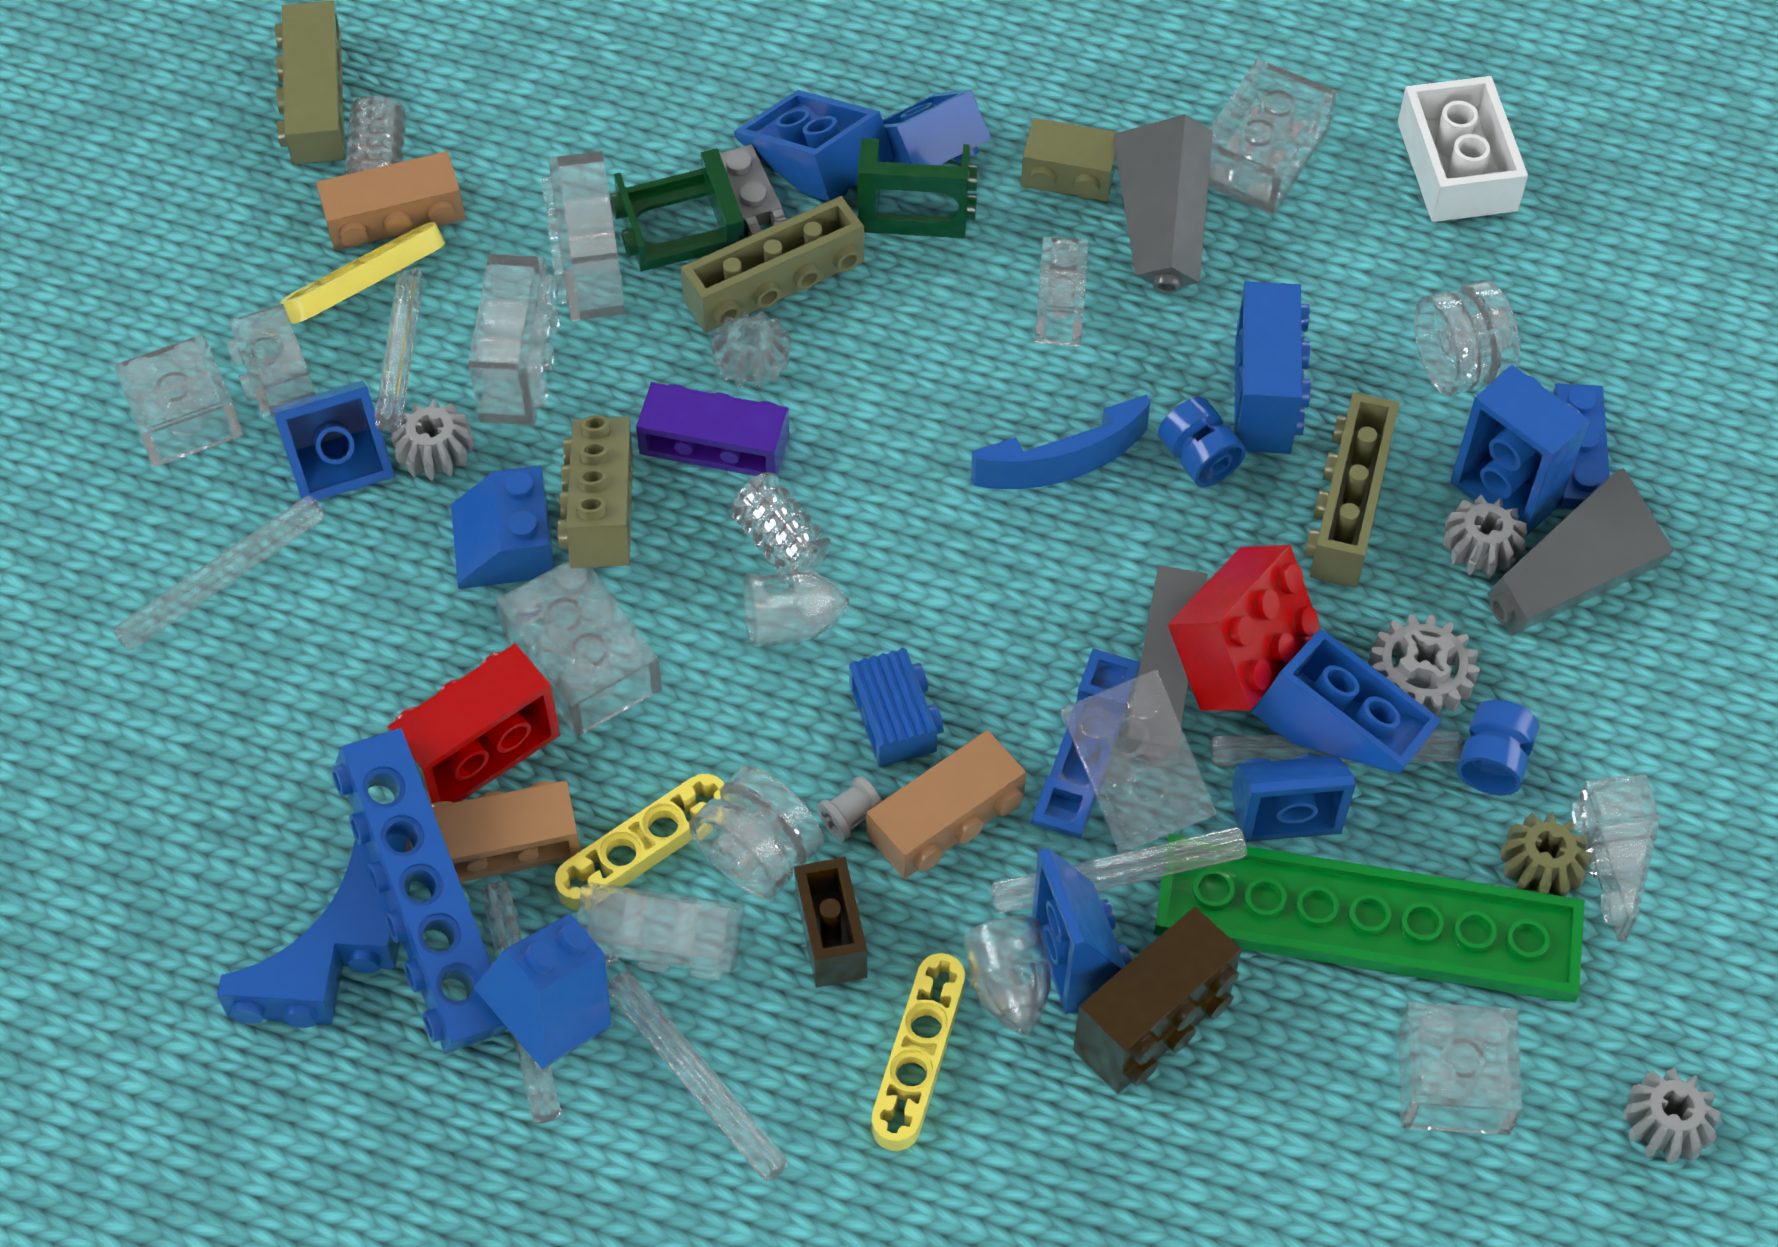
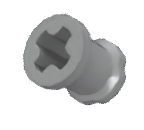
[816,776,882,842]

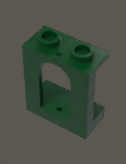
[858,138,978,238]
[609,148,744,272]

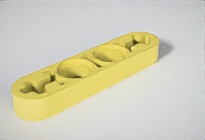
[280,222,445,324]
[555,774,728,911]
[872,953,965,1151]

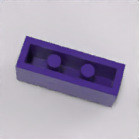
[636,382,790,480]

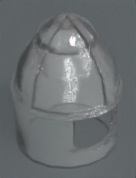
[743,567,849,648]
[963,916,1053,1035]

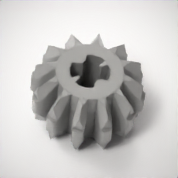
[391,399,474,482]
[1443,494,1527,579]
[1623,1067,1721,1165]

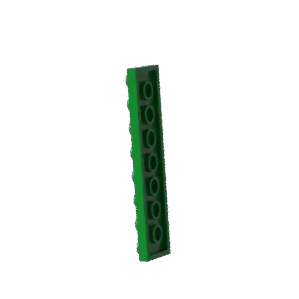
[1154,834,1585,1003]

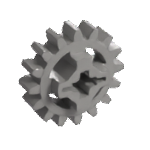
[1368,614,1480,717]

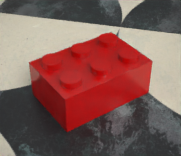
[1167,544,1320,711]
[387,643,561,804]

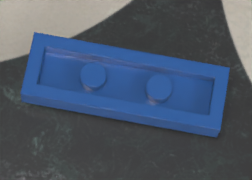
[1552,383,1610,510]

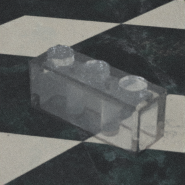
[577,882,745,980]

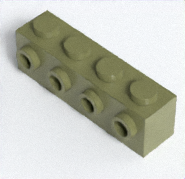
[275,0,346,165]
[680,196,864,333]
[1304,392,1400,588]
[558,415,633,568]

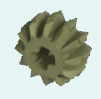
[1500,811,1592,897]

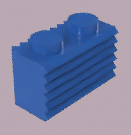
[849,648,944,768]

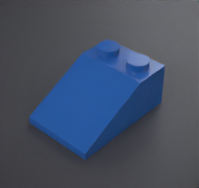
[734,90,894,201]
[1252,628,1442,774]
[1031,848,1132,1014]

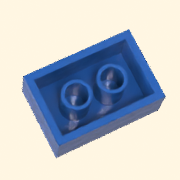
[1234,281,1311,454]
[1450,365,1590,536]

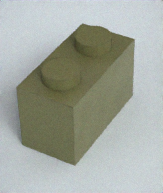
[1021,118,1119,201]

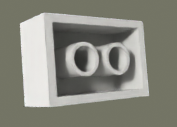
[1398,76,1528,222]

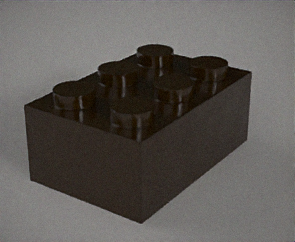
[1073,906,1242,1094]

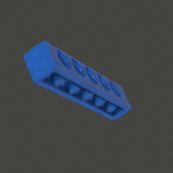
[331,728,508,1054]

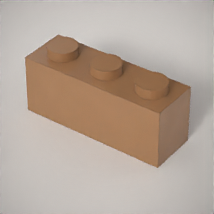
[316,151,465,251]
[866,730,1026,880]
[431,780,581,882]

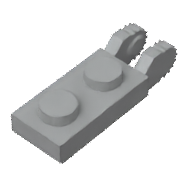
[720,144,787,237]

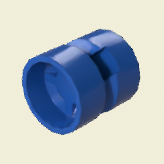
[1158,397,1246,487]
[1456,699,1540,796]

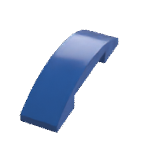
[971,395,1151,489]
[1031,648,1140,839]

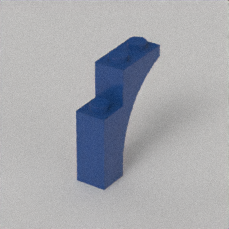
[217,833,413,1028]

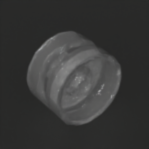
[1414,280,1520,396]
[689,766,823,899]

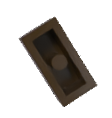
[794,857,868,988]

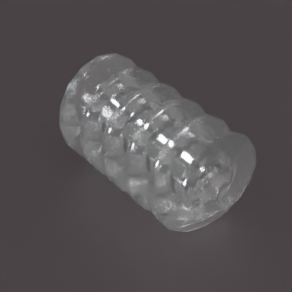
[345,96,406,175]
[731,472,831,579]

